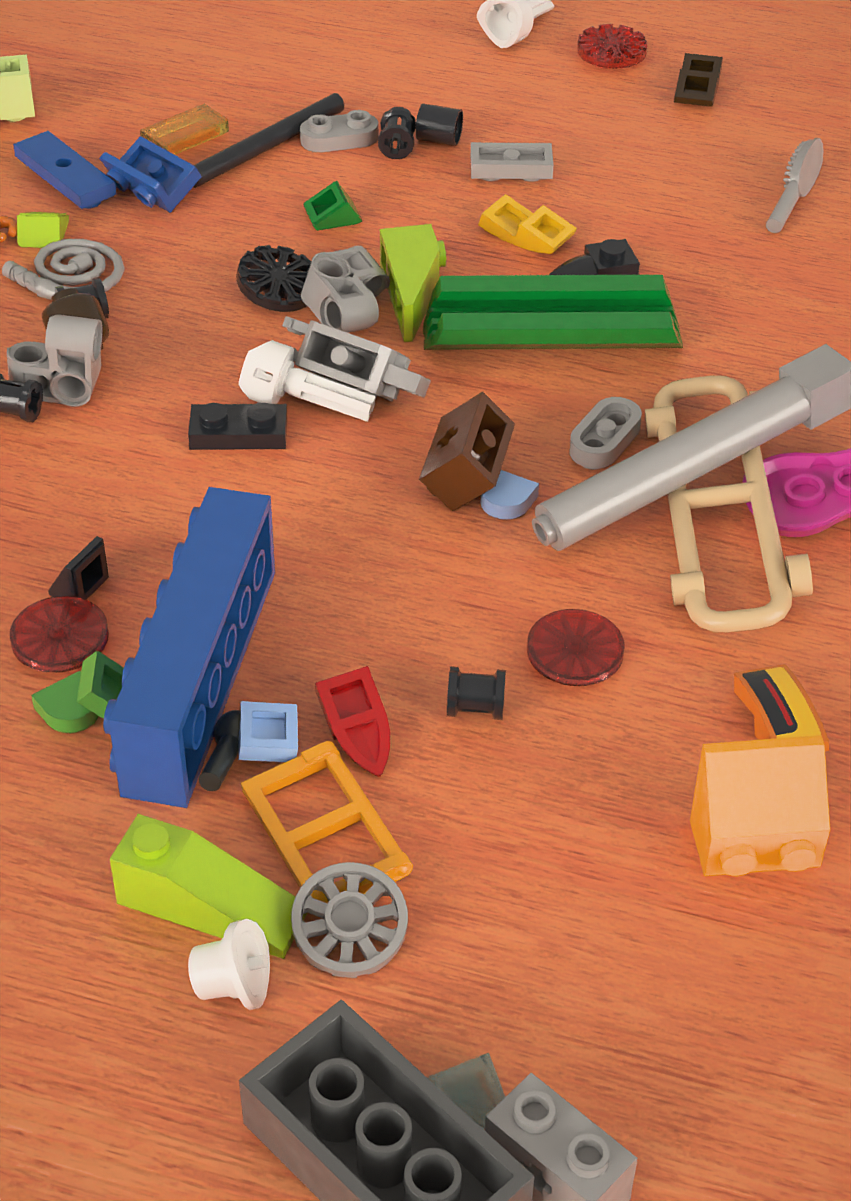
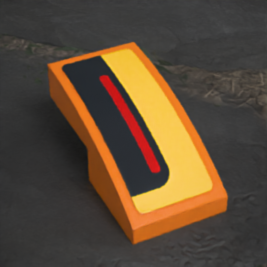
[734,664,829,752]

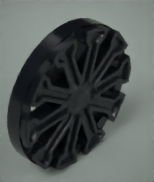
[236,245,311,312]

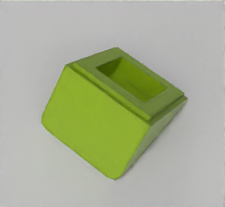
[17,212,69,248]

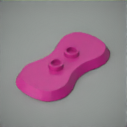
[742,448,851,537]

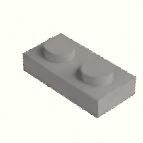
[470,142,554,182]

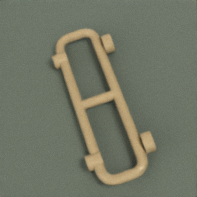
[645,376,813,633]

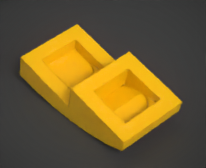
[478,194,577,254]

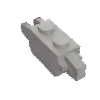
[282,316,431,401]

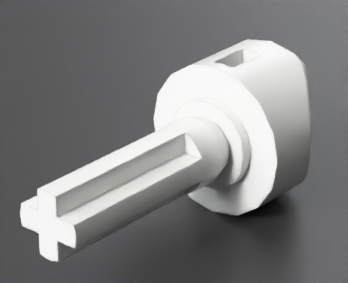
[477,0,555,48]
[238,340,377,422]

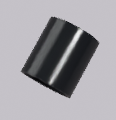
[416,103,463,146]

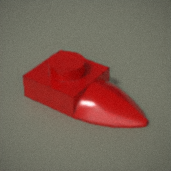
[315,666,390,777]

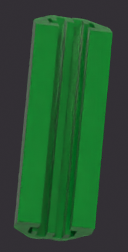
[423,275,683,350]

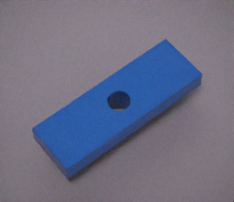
[13,131,117,209]

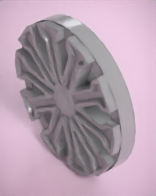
[291,862,408,978]

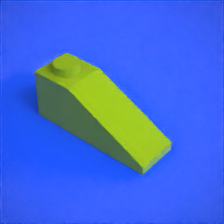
[380,224,446,342]
[110,814,308,959]

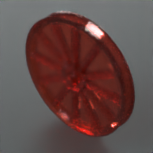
[10,596,109,673]
[527,609,625,686]

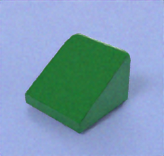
[303,181,362,231]

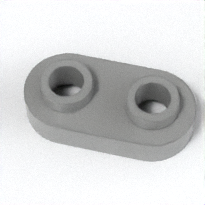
[300,110,379,152]
[569,397,642,470]

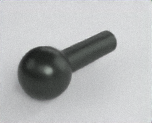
[199,710,240,791]

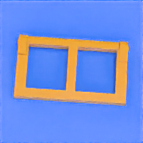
[240,741,413,917]

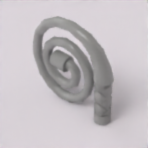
[2,239,125,300]

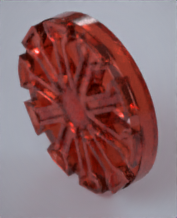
[577,24,647,69]

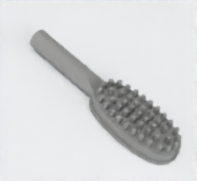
[766,138,824,233]

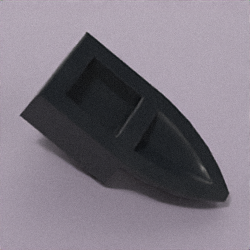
[549,239,640,275]

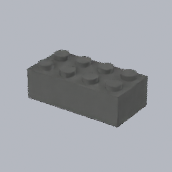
[239,999,535,1201]

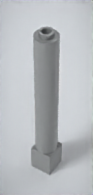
[532,344,851,551]

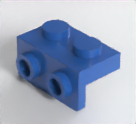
[99,136,202,213]

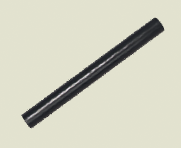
[193,93,344,188]

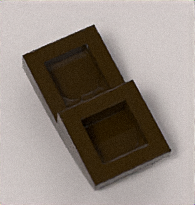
[674,53,723,107]

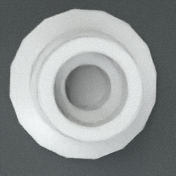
[188,919,270,1010]

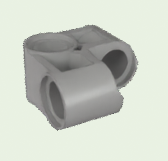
[301,246,390,333]
[7,314,102,407]

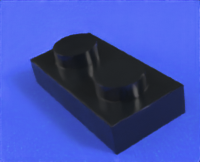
[188,403,287,450]

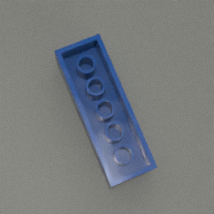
[103,487,275,808]

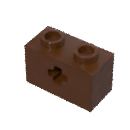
[419,392,515,511]

